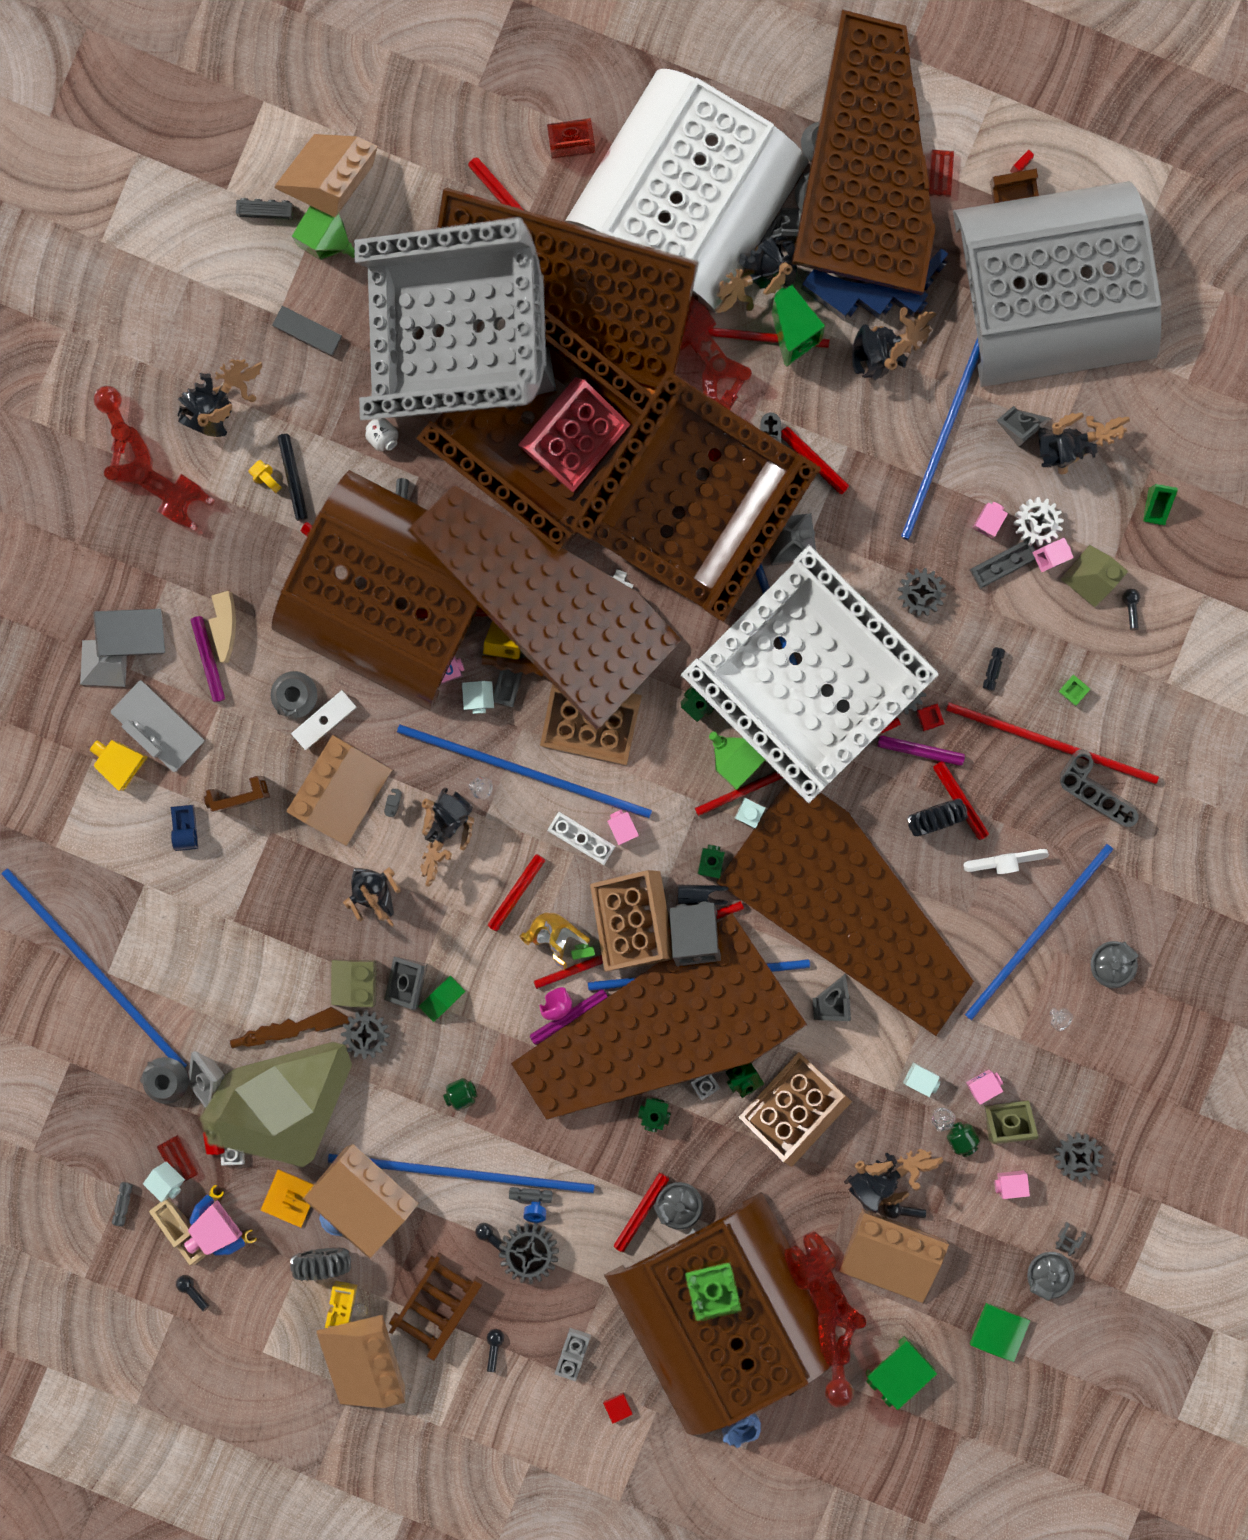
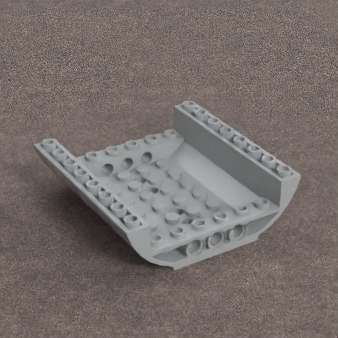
[953,181,1161,387]
[354,218,546,420]

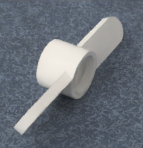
[964,849,1049,874]

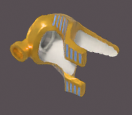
[519,913,590,970]

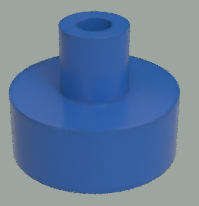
[523,1201,546,1223]

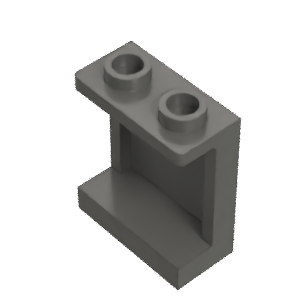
[670,902,721,966]

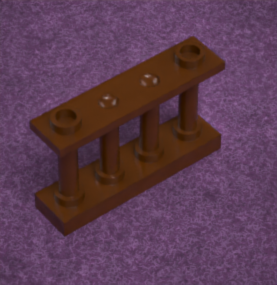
[388,1252,483,1361]

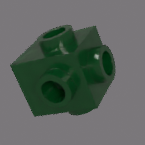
[680,686,715,722]
[725,1063,764,1098]
[638,1096,671,1132]

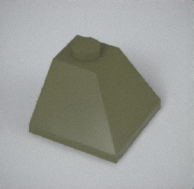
[1061,545,1128,608]

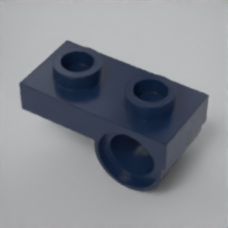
[170,805,199,851]

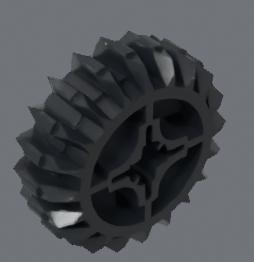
[907,799,968,837]

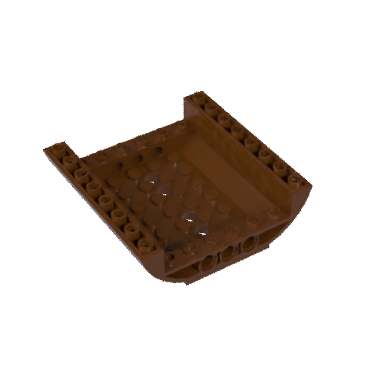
[416,309,652,551]
[570,370,821,622]
[271,470,479,711]
[604,1192,845,1435]

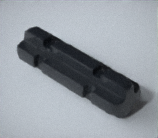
[983,647,1005,691]

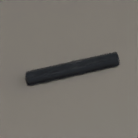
[277,434,308,521]

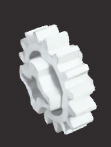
[1014,497,1064,547]

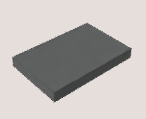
[93,609,165,657]

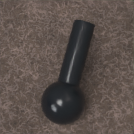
[1122,589,1140,631]
[884,1203,926,1219]
[475,1223,511,1253]
[176,1275,210,1312]
[487,1329,504,1373]

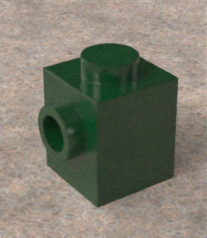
[697,844,725,879]

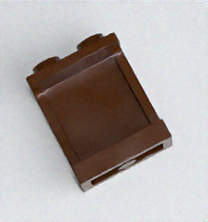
[990,168,1039,203]
[204,776,271,812]

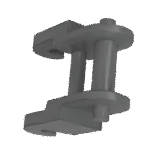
[384,789,402,817]
[1055,1222,1086,1256]

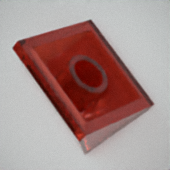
[547,118,595,159]

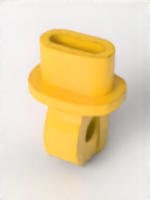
[248,460,282,493]

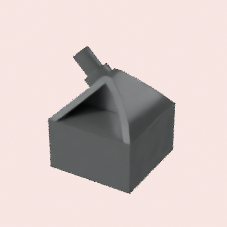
[769,513,816,566]

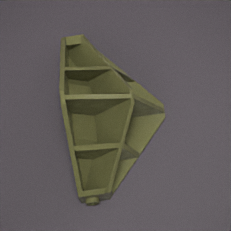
[200,1042,352,1167]

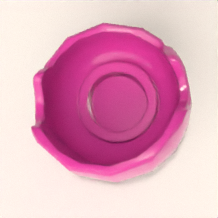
[539,987,572,1021]

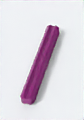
[190,616,225,702]
[877,735,965,766]
[530,990,608,1045]

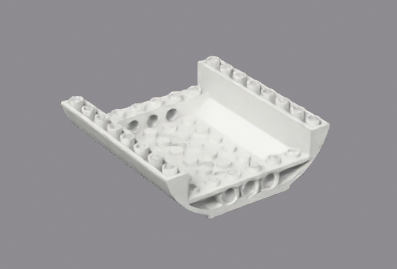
[565,69,809,314]
[681,545,939,803]

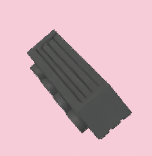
[236,198,294,220]

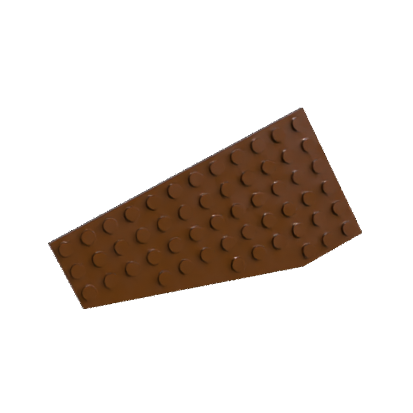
[792,9,935,295]
[716,782,974,1036]
[511,913,807,1120]

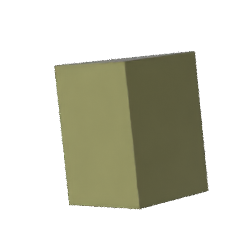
[985,1100,1038,1144]

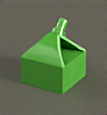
[292,206,355,260]
[709,732,765,790]

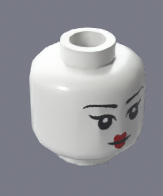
[365,418,399,452]

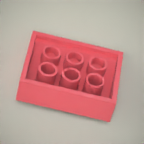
[518,377,630,492]

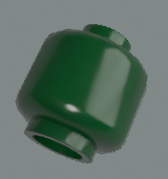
[443,1078,478,1111]
[947,1122,980,1157]

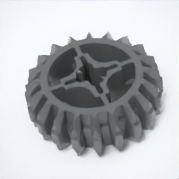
[499,1222,559,1284]
[290,1247,351,1281]

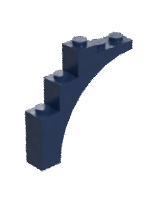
[801,249,948,320]

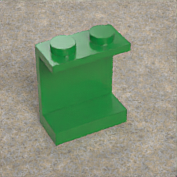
[865,1336,937,1410]

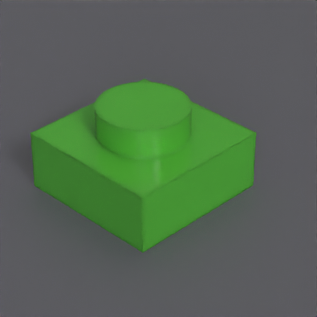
[1058,675,1090,706]
[571,943,595,960]

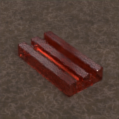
[929,149,954,197]
[157,1135,199,1183]

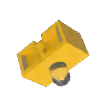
[325,1281,368,1328]

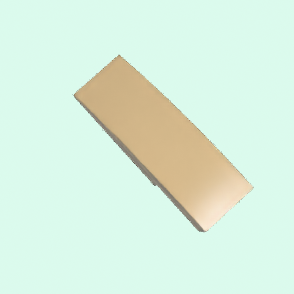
[208,591,236,664]
[149,1198,207,1265]

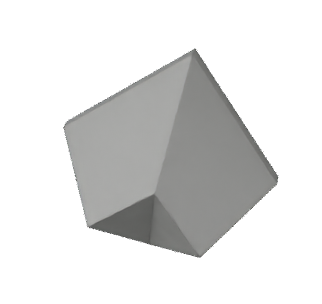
[80,640,127,687]
[188,1051,224,1108]

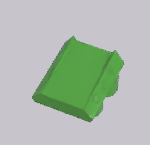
[686,1263,741,1321]

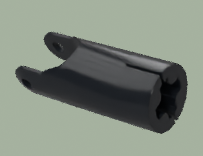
[678,885,729,905]

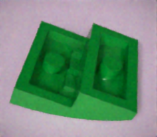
[969,1303,1030,1362]

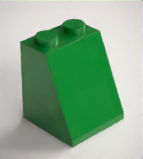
[772,285,825,367]

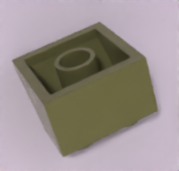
[331,960,376,1007]

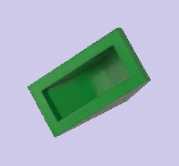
[1143,484,1178,525]
[418,975,466,1022]

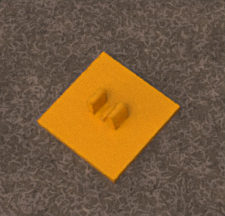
[260,1169,314,1228]

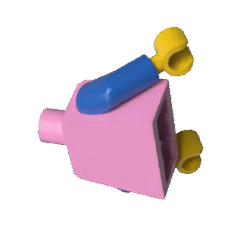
[184,1185,257,1256]

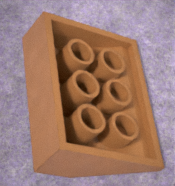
[275,134,378,218]
[540,684,642,765]
[286,735,392,846]
[590,870,673,972]
[739,1052,852,1167]
[303,1144,419,1258]
[839,1208,949,1303]
[316,1315,405,1408]

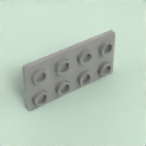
[111,681,205,772]

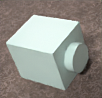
[462,681,494,714]
[735,798,765,828]
[903,1062,940,1097]
[143,1161,185,1203]

